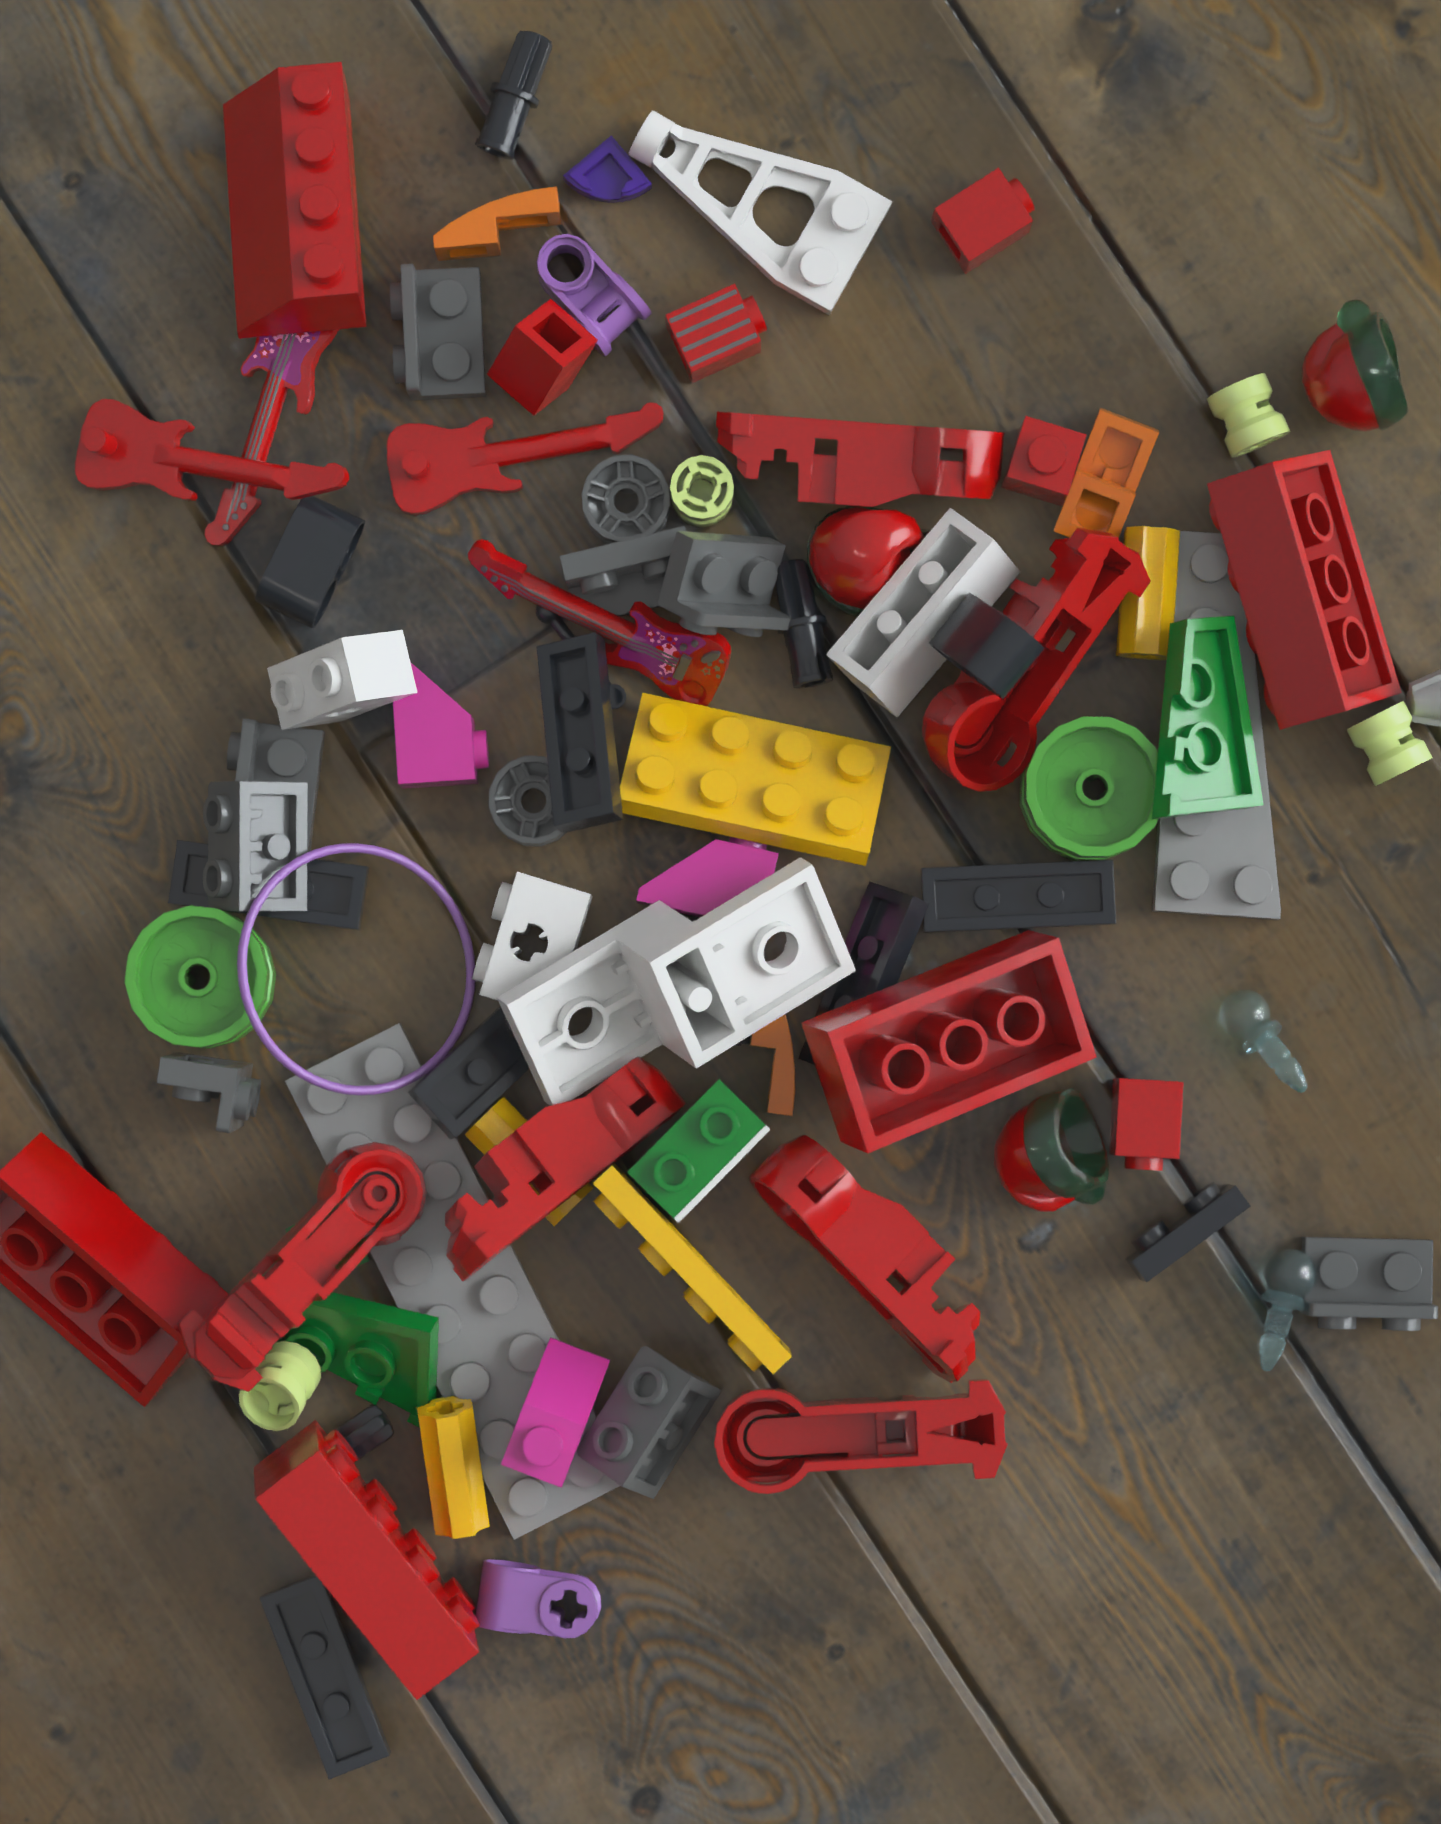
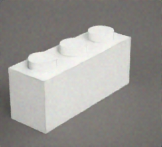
[826,508,1020,717]

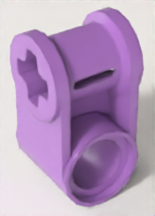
[537,234,652,357]
[475,1559,602,1638]

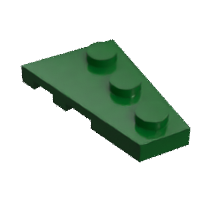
[1152,616,1264,819]
[262,1275,439,1428]

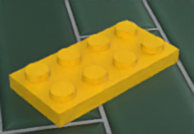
[620,692,891,866]
[593,1163,792,1374]

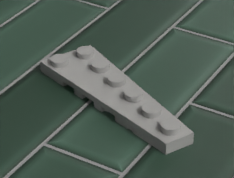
[1152,531,1281,920]

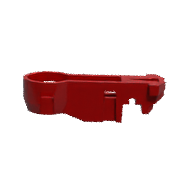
[716,411,1005,507]
[922,528,1151,792]
[445,1056,687,1281]
[749,1135,981,1383]
[176,1142,427,1392]
[714,1379,1008,1494]

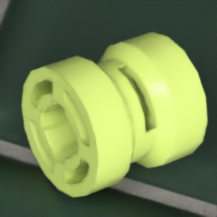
[1207,373,1290,457]
[670,455,734,527]
[1347,701,1433,786]
[239,1341,321,1431]

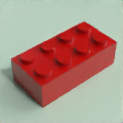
[801,930,1097,1153]
[254,1420,480,1701]

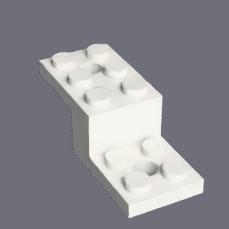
[497,857,856,1106]

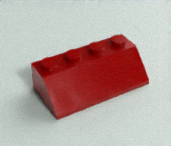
[223,62,366,339]
[1207,450,1402,730]
[0,1132,228,1408]

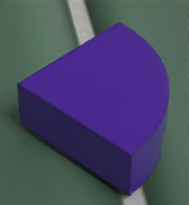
[563,135,652,203]

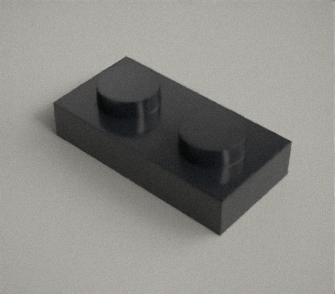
[408,1006,529,1140]
[1125,1182,1251,1282]

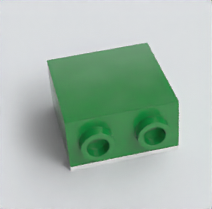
[627,1079,770,1223]

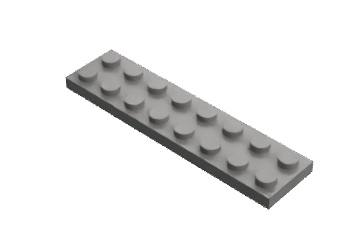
[285,1023,621,1540]

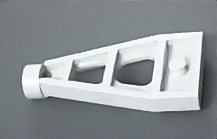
[628,110,893,315]

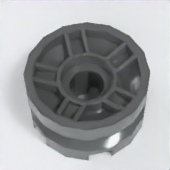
[582,454,671,544]
[489,755,566,847]

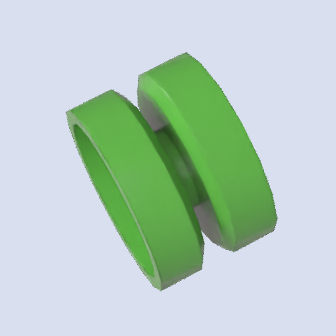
[1020,716,1158,861]
[124,905,276,1049]

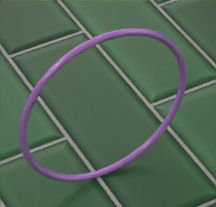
[237,843,475,1095]

